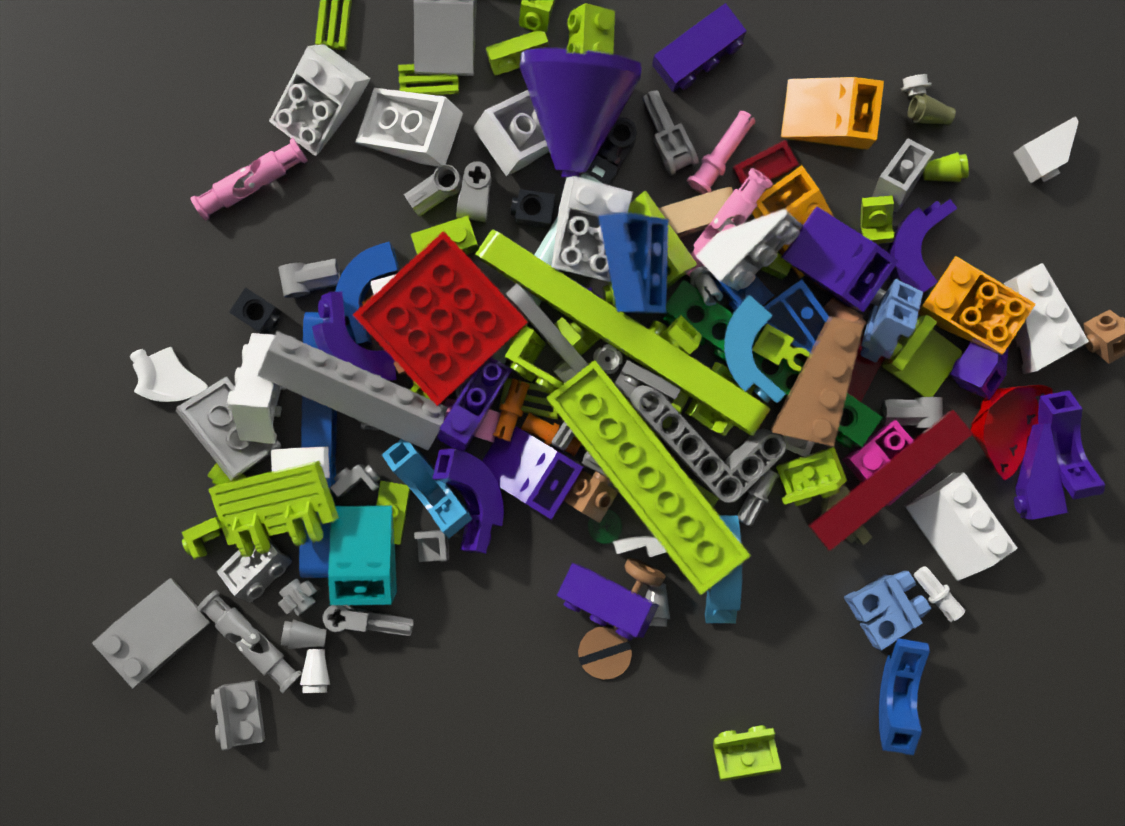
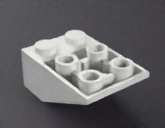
[269,44,370,156]
[552,176,633,282]
[696,209,803,291]

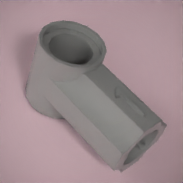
[404,165,463,217]
[278,259,341,298]
[881,397,943,428]

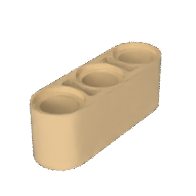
[658,187,734,237]

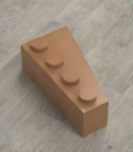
[771,316,863,446]

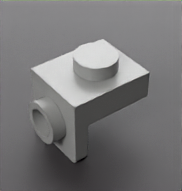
[330,464,380,497]

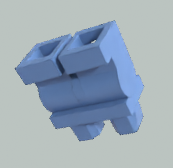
[860,279,923,362]
[844,571,931,650]

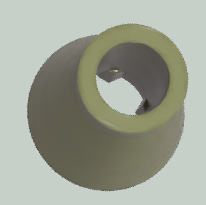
[908,94,956,126]

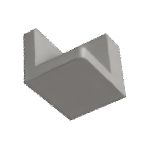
[414,530,450,562]

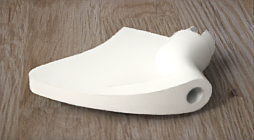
[130,347,208,402]

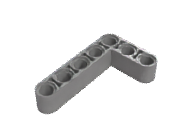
[630,385,786,503]

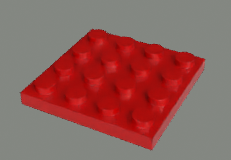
[353,231,528,406]

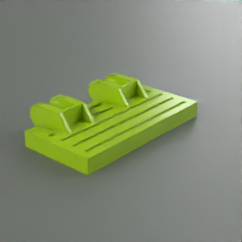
[208,460,339,558]

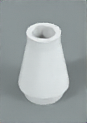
[300,649,330,693]

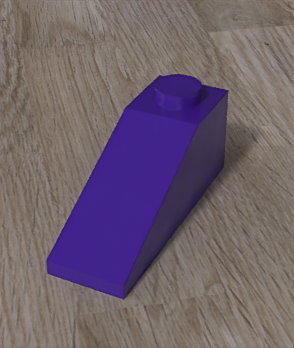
[1014,423,1068,520]

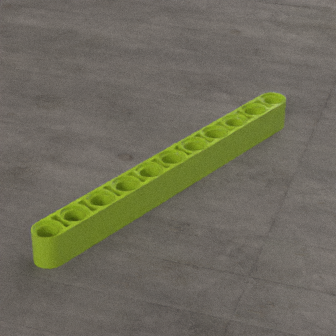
[475,230,770,436]

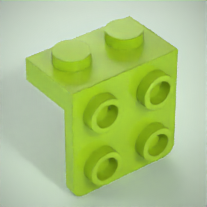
[881,315,962,397]
[505,326,563,394]

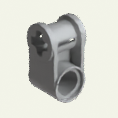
[456,162,492,222]

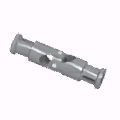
[197,590,302,693]

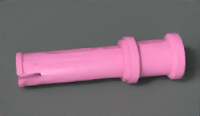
[687,111,756,194]

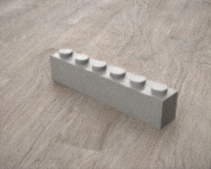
[257,331,448,450]

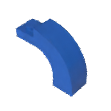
[335,241,400,347]
[879,638,930,755]

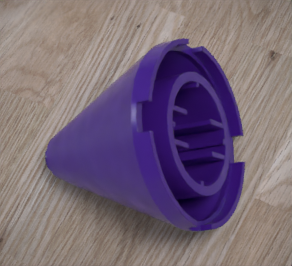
[520,48,642,178]

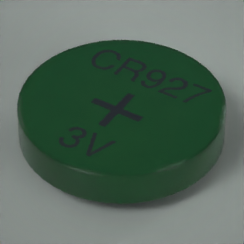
[588,509,622,544]

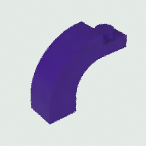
[888,199,957,293]
[312,291,397,381]
[1038,391,1105,500]
[432,449,504,553]

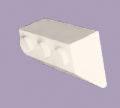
[905,473,1018,581]

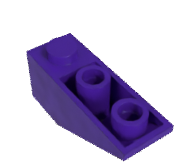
[950,341,1009,400]
[437,357,512,452]

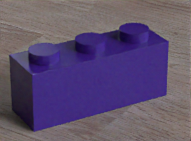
[652,3,747,92]
[557,563,659,640]

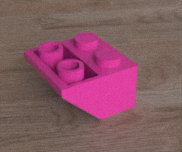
[842,420,936,506]

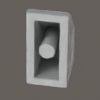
[872,138,934,213]

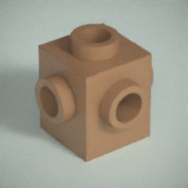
[1084,309,1125,364]
[564,470,618,523]

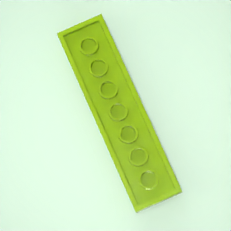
[546,360,750,594]

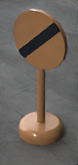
[578,558,666,680]

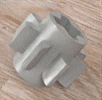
[278,578,317,616]

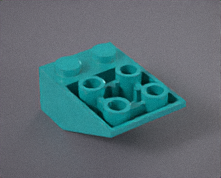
[328,506,397,605]

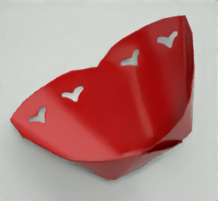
[971,385,1053,480]

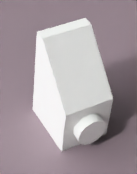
[1013,116,1079,183]

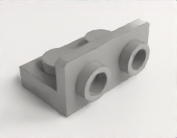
[615,360,681,408]
[216,536,292,603]
[211,680,266,751]

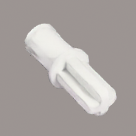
[914,566,965,622]

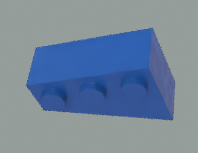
[598,213,668,313]
[764,280,829,353]

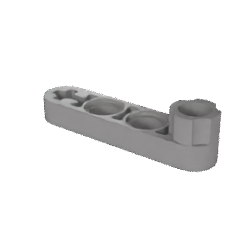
[506,284,588,384]

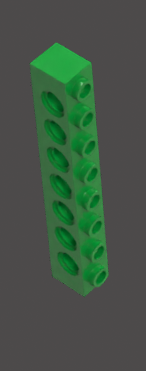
[661,280,883,449]

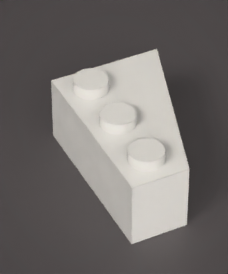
[1004,263,1089,374]
[227,333,285,444]

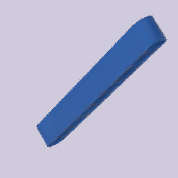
[299,312,337,578]

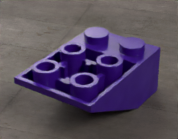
[781,206,899,312]
[482,426,583,519]

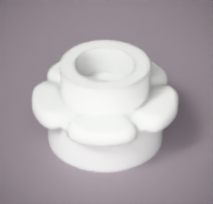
[901,74,931,97]
[593,344,622,374]

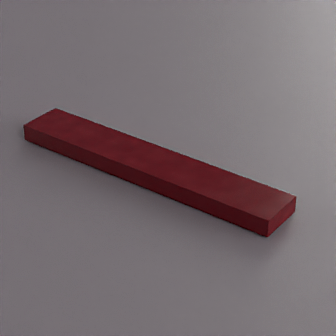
[809,410,973,551]

